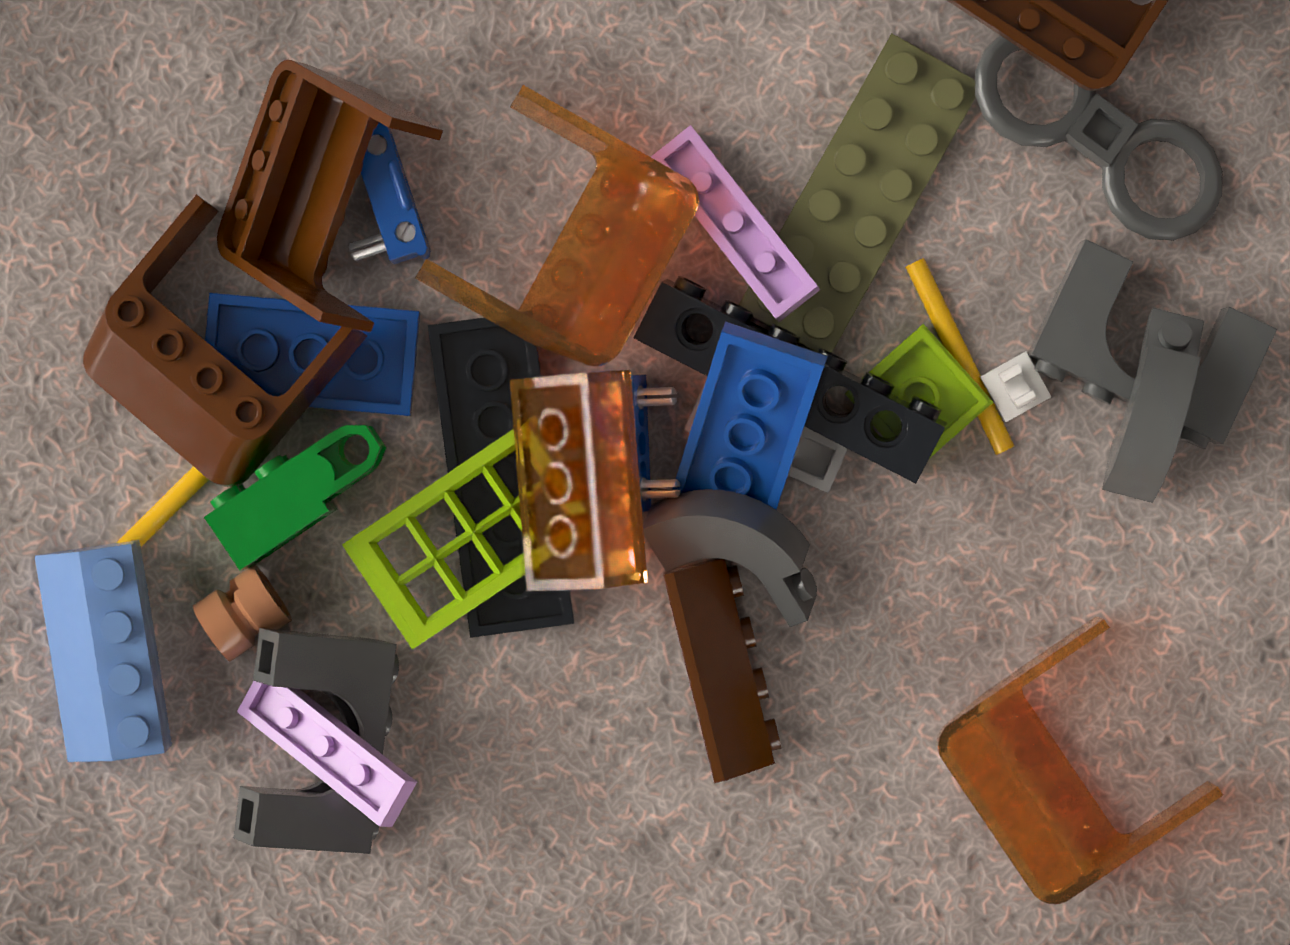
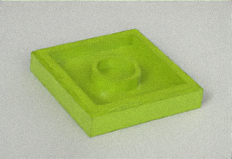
[845,323,993,459]

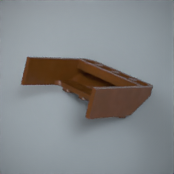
[947,0,1169,91]
[217,60,443,332]
[83,194,367,487]

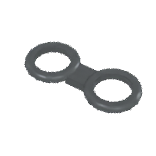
[975,35,1223,241]

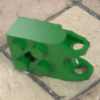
[204,425,387,571]

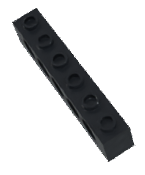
[633,276,947,484]

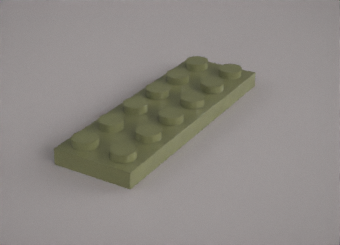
[739,33,976,353]

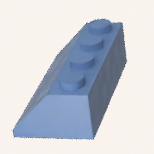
[35,540,172,762]

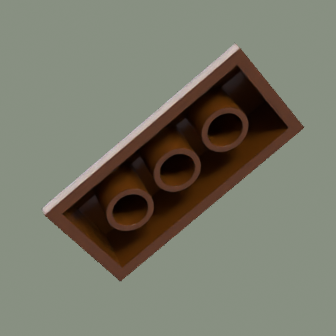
[663,558,782,784]

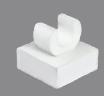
[980,351,1051,423]

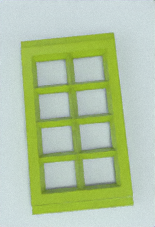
[342,415,605,650]

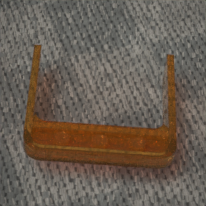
[415,85,699,367]
[936,616,1223,904]

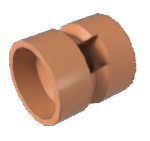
[193,565,292,662]

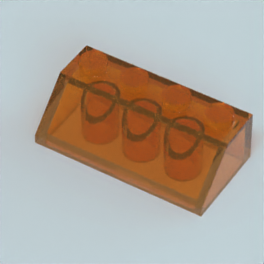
[510,370,648,591]

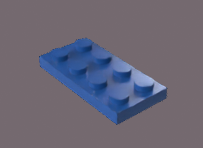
[205,293,420,416]
[672,322,828,510]

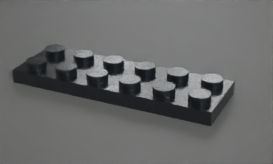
[428,311,575,638]

